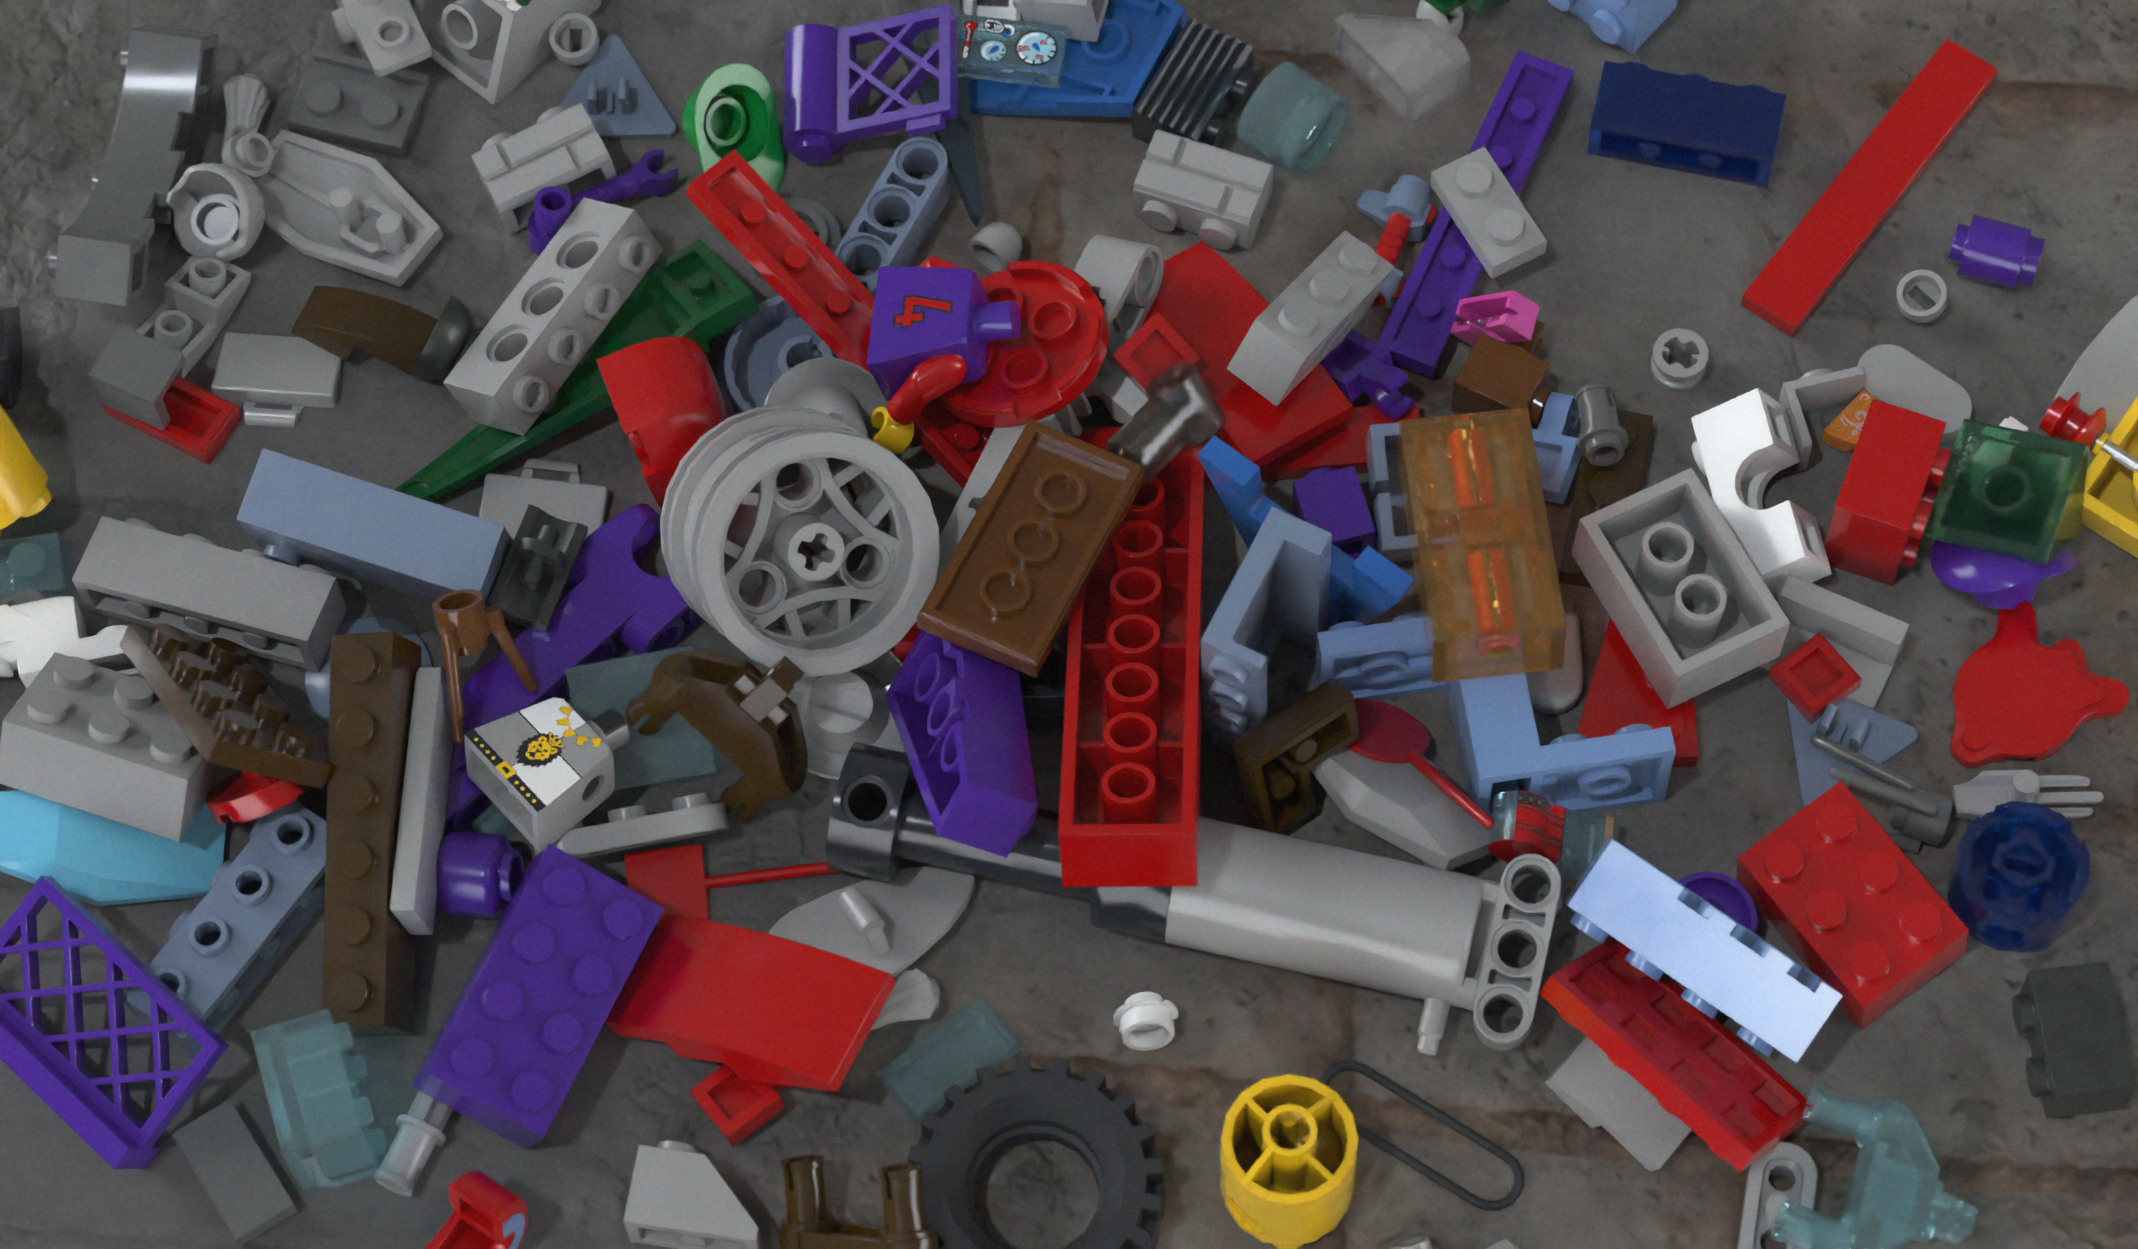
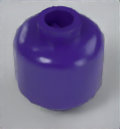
[436,831,524,917]

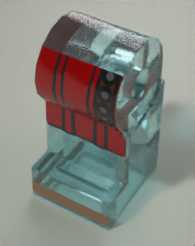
[1488,791,1617,889]

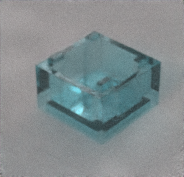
[250,1008,389,1197]

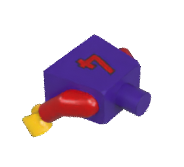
[867,256,1021,454]

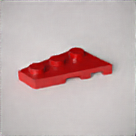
[1576,617,1698,767]

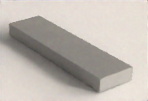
[390,667,453,935]

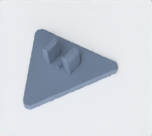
[559,35,677,140]
[1785,696,1918,808]

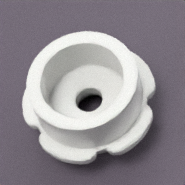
[1113,992,1179,1051]

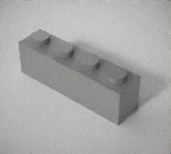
[72,516,347,673]

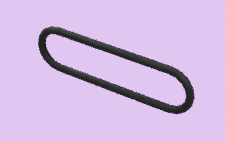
[1319,1061,1524,1211]

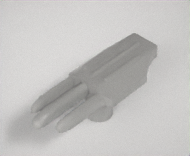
[1952,769,2104,824]

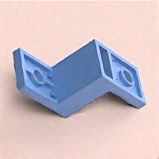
[1314,603,1676,827]

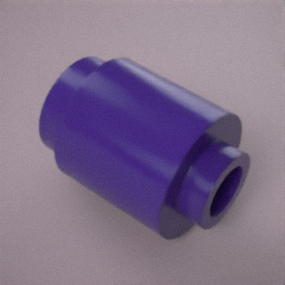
[1948,214,2045,289]

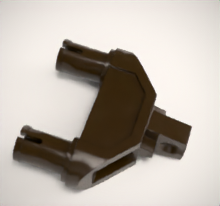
[625,650,808,824]
[778,1155,939,1249]

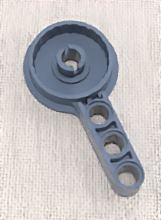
[715,136,951,416]

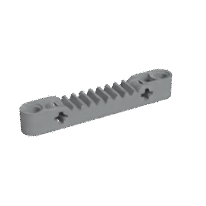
[934,235,1164,585]

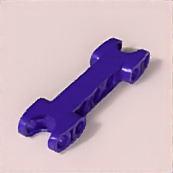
[324,503,702,836]

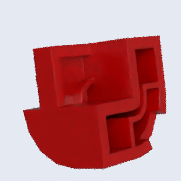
[596,336,732,510]

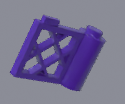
[783,4,958,164]

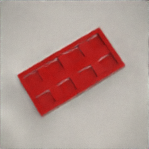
[1539,936,1816,1172]

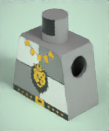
[464,697,630,852]

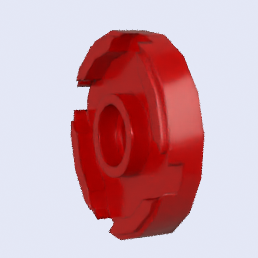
[205,742,328,825]

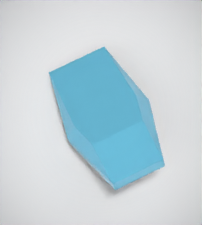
[0,790,226,906]

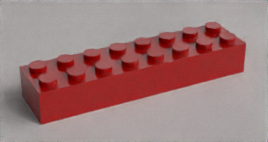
[1058,446,1207,887]

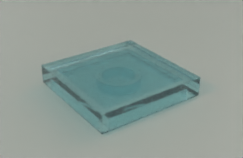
[565,644,716,791]

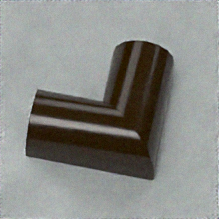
[1232,678,1361,834]

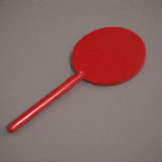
[1346,698,1495,829]

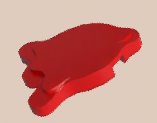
[1949,601,2129,768]

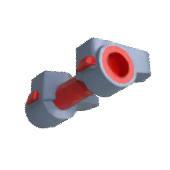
[1356,175,1436,309]

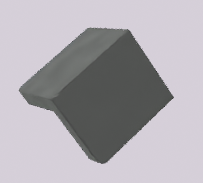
[89,325,185,430]

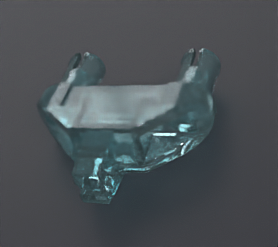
[1772,1079,1978,1249]

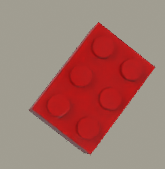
[1736,781,1969,1031]

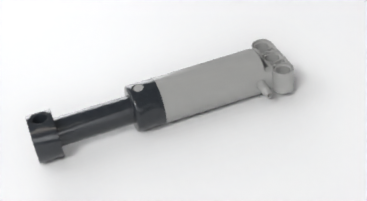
[826,742,1561,1056]

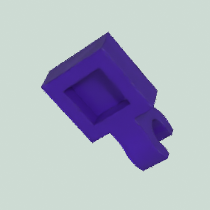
[1320,330,1414,419]

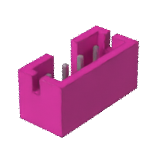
[1450,290,1540,347]

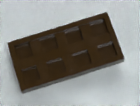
[119,623,333,789]

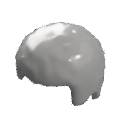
[166,163,266,263]

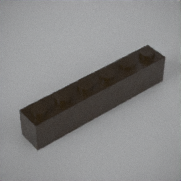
[322,631,422,1036]

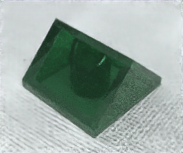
[1924,418,2089,565]

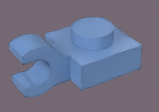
[1500,392,1582,505]

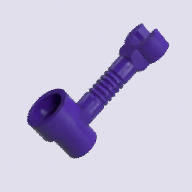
[527,149,679,256]

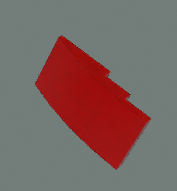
[1142,241,1354,468]
[605,914,897,1092]

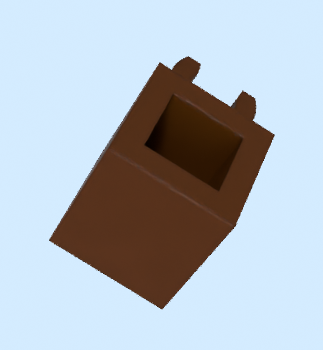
[1451,320,1553,440]

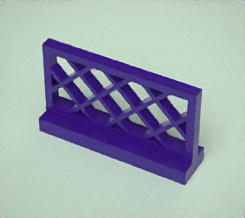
[0,876,229,1169]

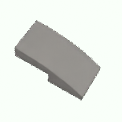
[136,255,251,378]
[1544,1034,1692,1172]

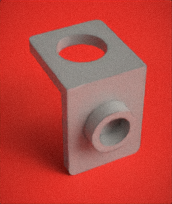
[1778,366,1867,472]

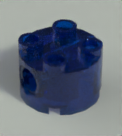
[1947,801,2090,952]

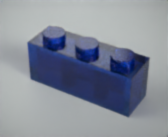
[1587,61,1786,188]

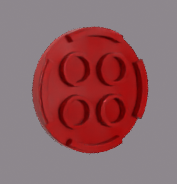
[937,260,1109,428]

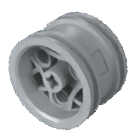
[660,404,940,677]

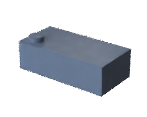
[236,448,513,606]

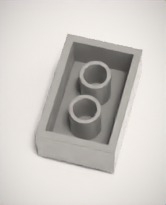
[1571,467,1790,710]
[0,652,228,842]

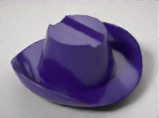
[1931,517,2080,609]

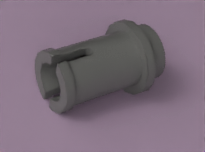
[1574,382,1629,466]

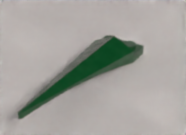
[394,239,760,502]

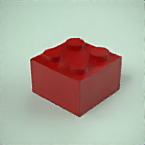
[1824,399,1952,586]

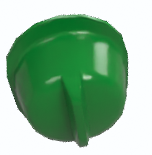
[682,63,784,192]

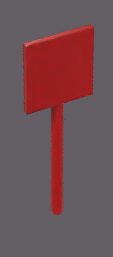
[624,844,843,927]

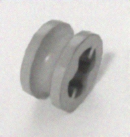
[1650,328,1709,392]

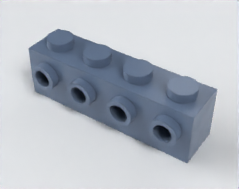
[124,801,327,1060]

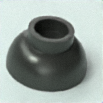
[411,294,481,380]

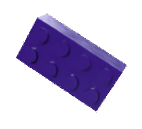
[411,843,664,1150]

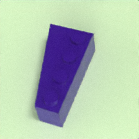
[885,630,1038,858]

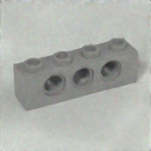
[443,198,663,436]

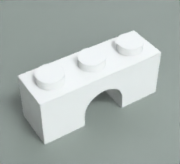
[1691,388,1832,598]

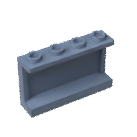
[1201,507,1332,756]

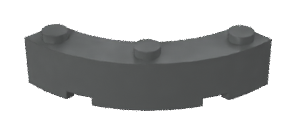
[48,24,219,306]

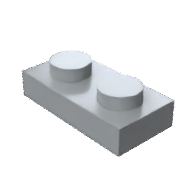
[1430,146,1547,279]

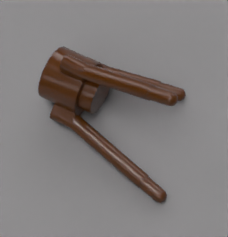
[432,589,538,744]

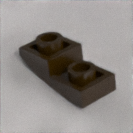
[291,285,438,374]

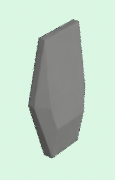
[252,129,443,287]
[1311,747,1499,870]

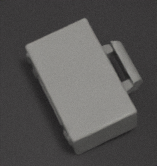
[211,332,343,428]
[479,458,611,540]

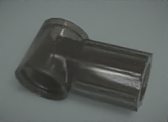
[1106,362,1226,485]

